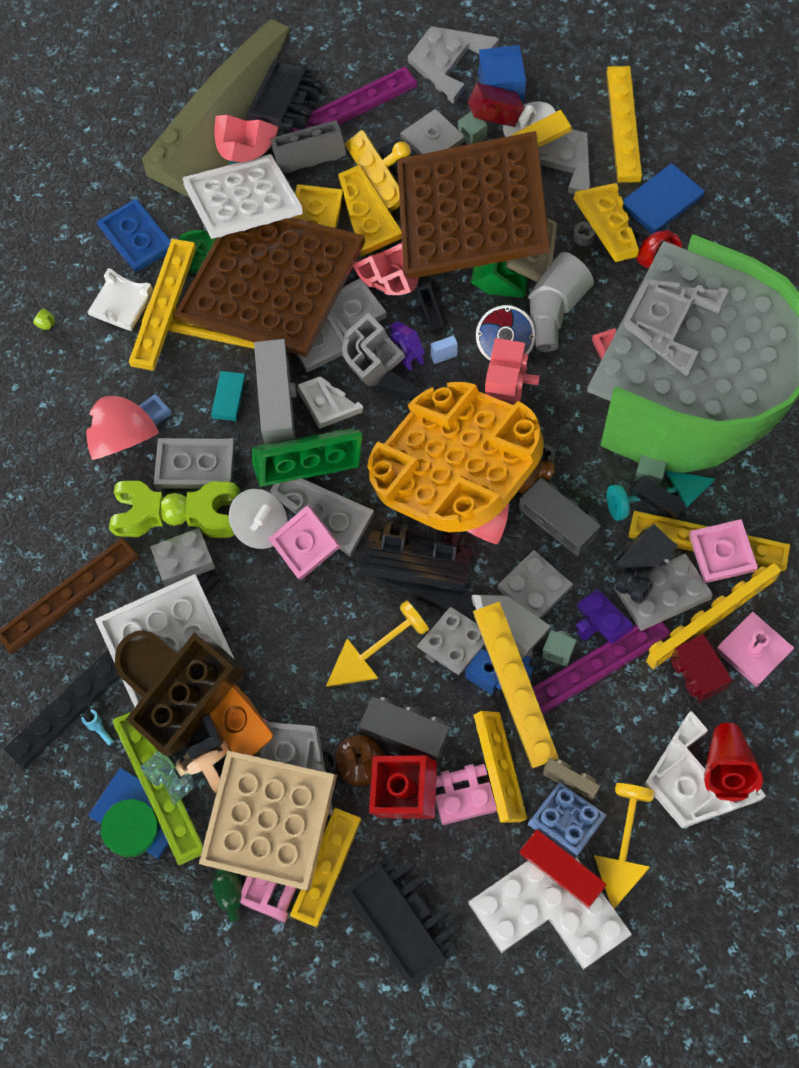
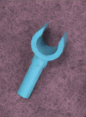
[82,710,114,746]

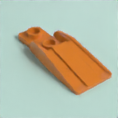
[211,684,274,756]

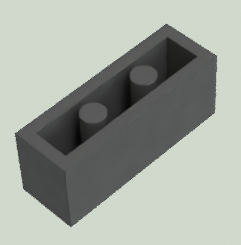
[270,120,346,173]
[519,478,601,557]
[359,697,449,763]

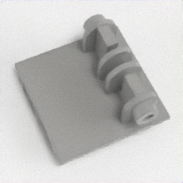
[417,607,485,675]

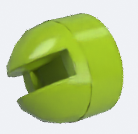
[33,308,55,330]

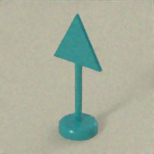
[606,470,715,521]

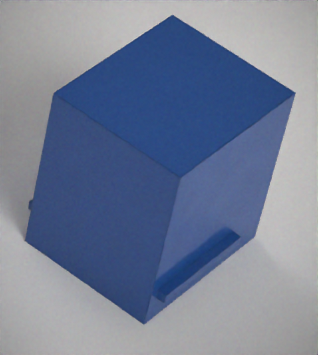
[478,45,526,102]

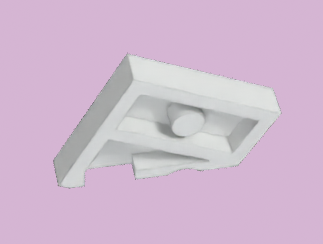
[297,377,363,429]

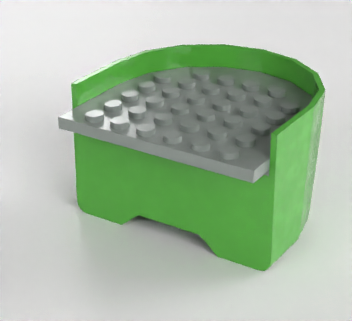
[587,234,799,473]

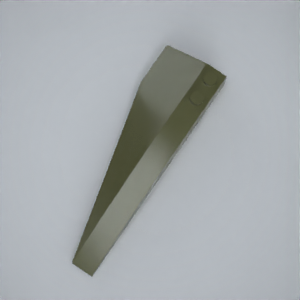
[142,19,290,198]

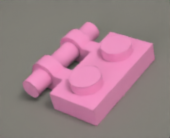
[435,764,497,825]

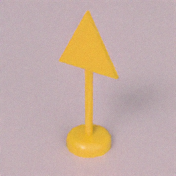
[326,600,429,687]
[594,783,655,909]

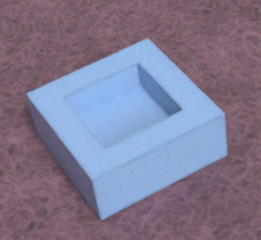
[431,336,457,364]

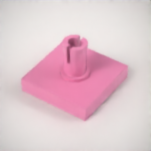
[715,612,794,688]

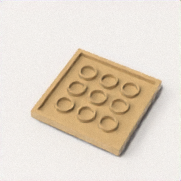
[199,750,337,891]

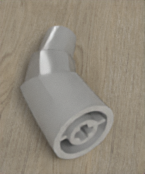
[528,252,594,352]

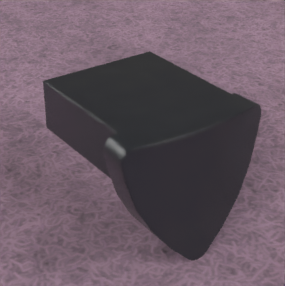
[186,713,224,760]

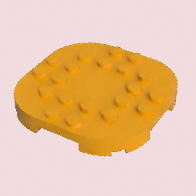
[367,382,544,532]

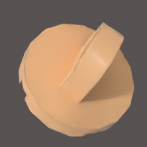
[175,739,229,793]

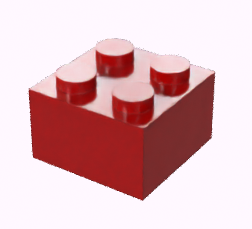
[369,756,437,819]

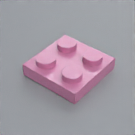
[268,505,341,580]
[689,519,758,583]

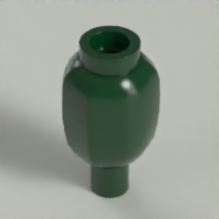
[213,869,242,923]

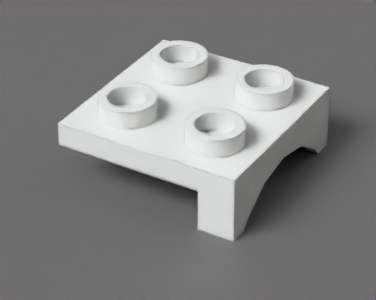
[88,268,153,331]

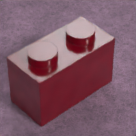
[468,83,524,127]
[671,634,732,703]

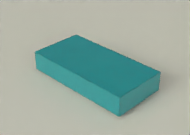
[211,371,246,421]

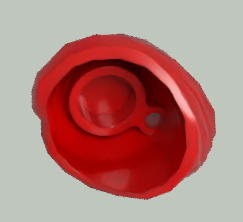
[636,230,682,269]

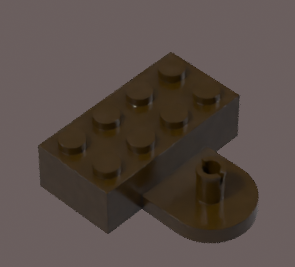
[115,630,246,756]

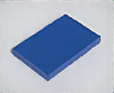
[623,163,705,234]
[97,199,171,273]
[88,768,191,860]

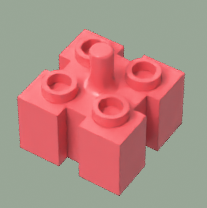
[485,338,540,405]

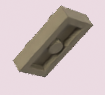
[543,758,600,802]

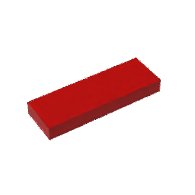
[519,829,607,909]

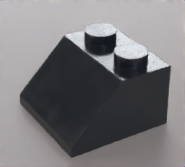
[610,524,677,569]

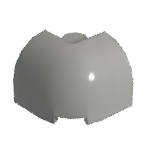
[342,313,405,386]

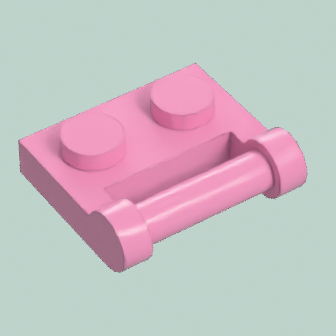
[240,876,296,922]

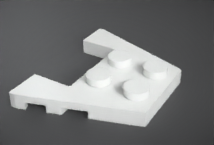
[645,711,766,829]

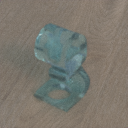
[141,751,194,805]

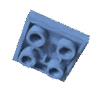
[528,782,606,859]

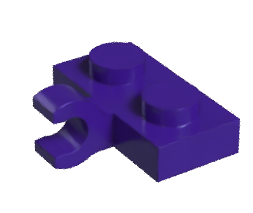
[389,321,425,371]
[576,589,633,644]

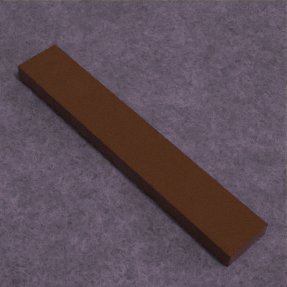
[0,537,139,655]

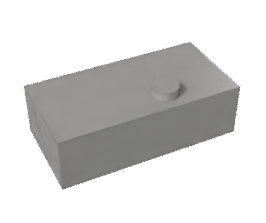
[254,339,297,444]

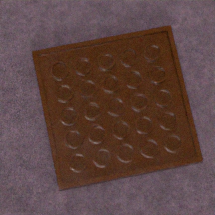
[397,131,551,279]
[174,217,366,357]

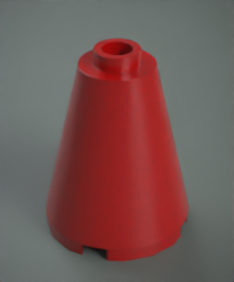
[704,723,763,801]

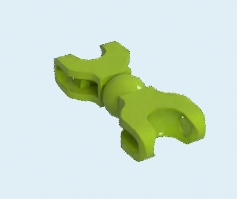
[109,481,240,538]

